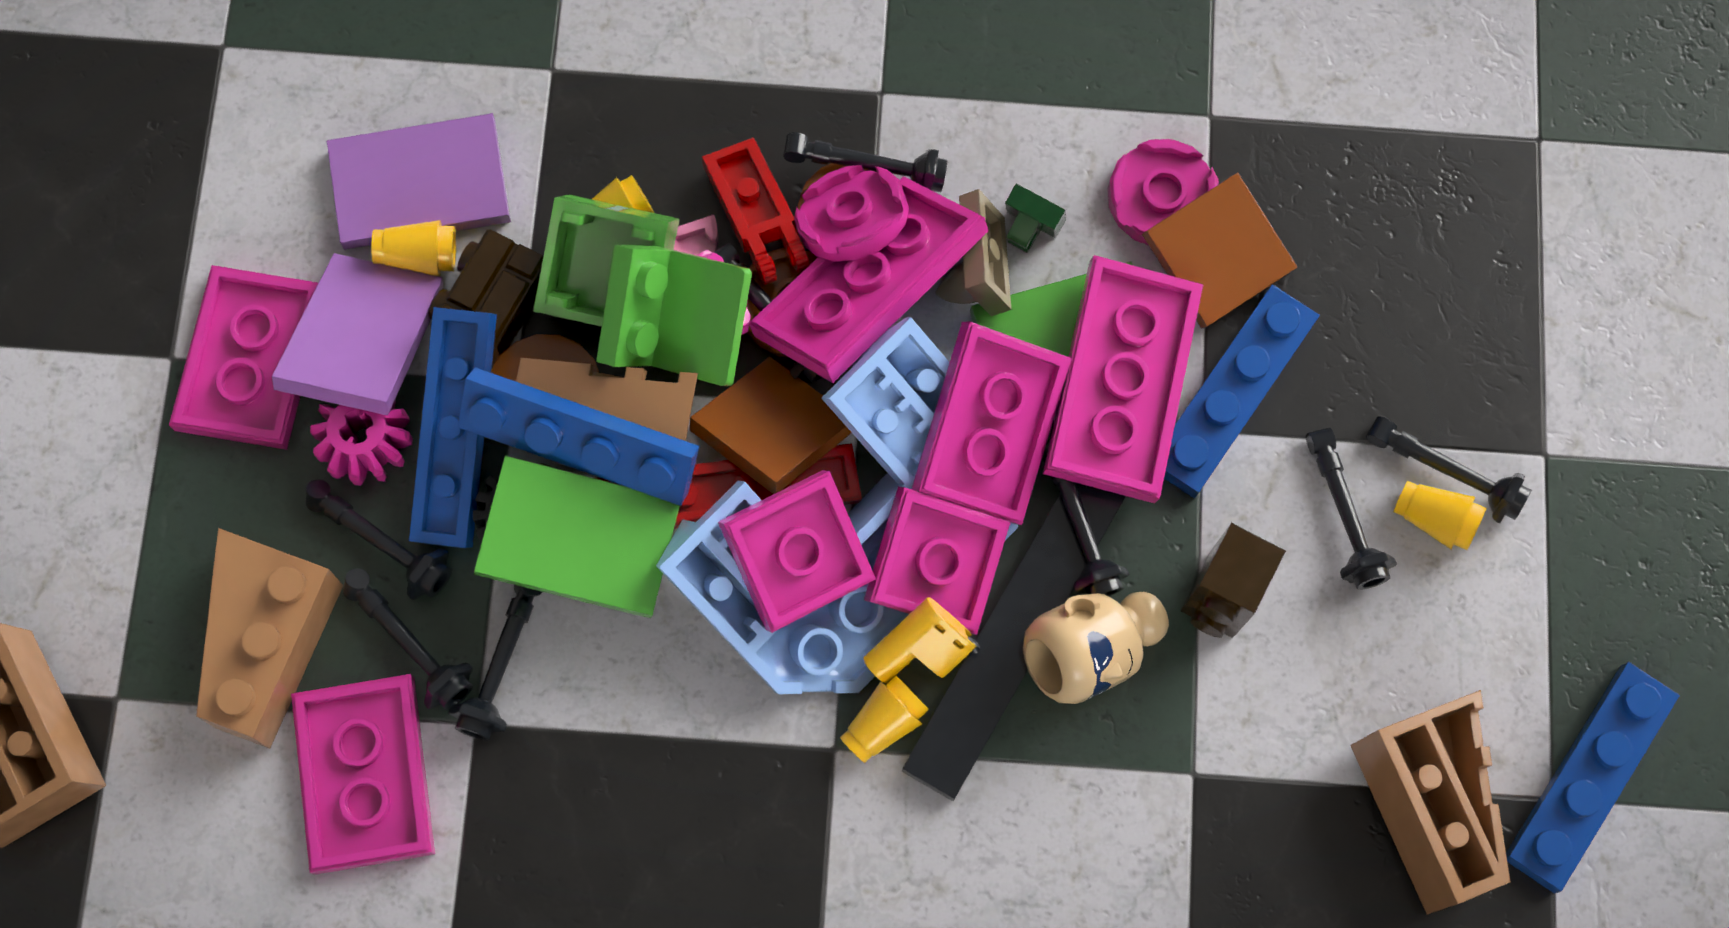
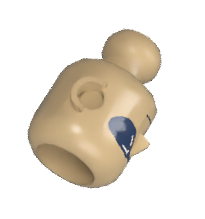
[1023,592,1169,704]

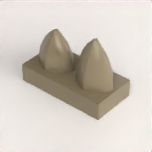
[935,189,1011,316]

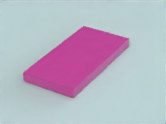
[748,176,989,383]
[1043,255,1203,504]

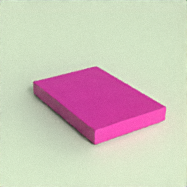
[169,265,318,450]
[911,321,1072,525]
[291,674,435,875]

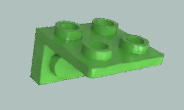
[596,244,752,386]

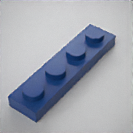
[1164,284,1320,499]
[409,307,497,548]
[458,367,700,506]
[1506,662,1680,893]

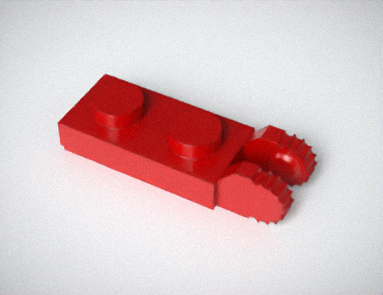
[702,138,810,285]

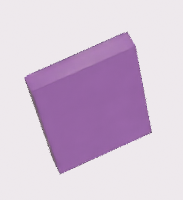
[327,113,511,250]
[272,253,443,415]

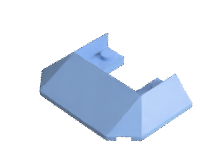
[656,317,1018,694]

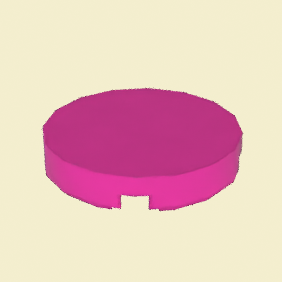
[1107,139,1219,245]
[794,165,909,262]

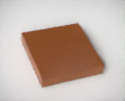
[1142,172,1297,329]
[690,357,852,494]

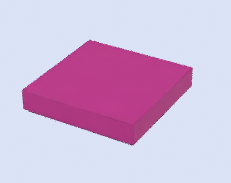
[718,470,876,633]
[864,487,1010,635]

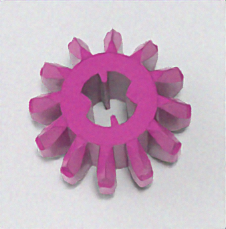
[310,400,413,486]

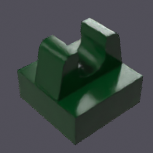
[1005,183,1066,253]

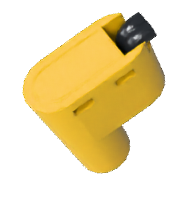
[863,597,980,683]

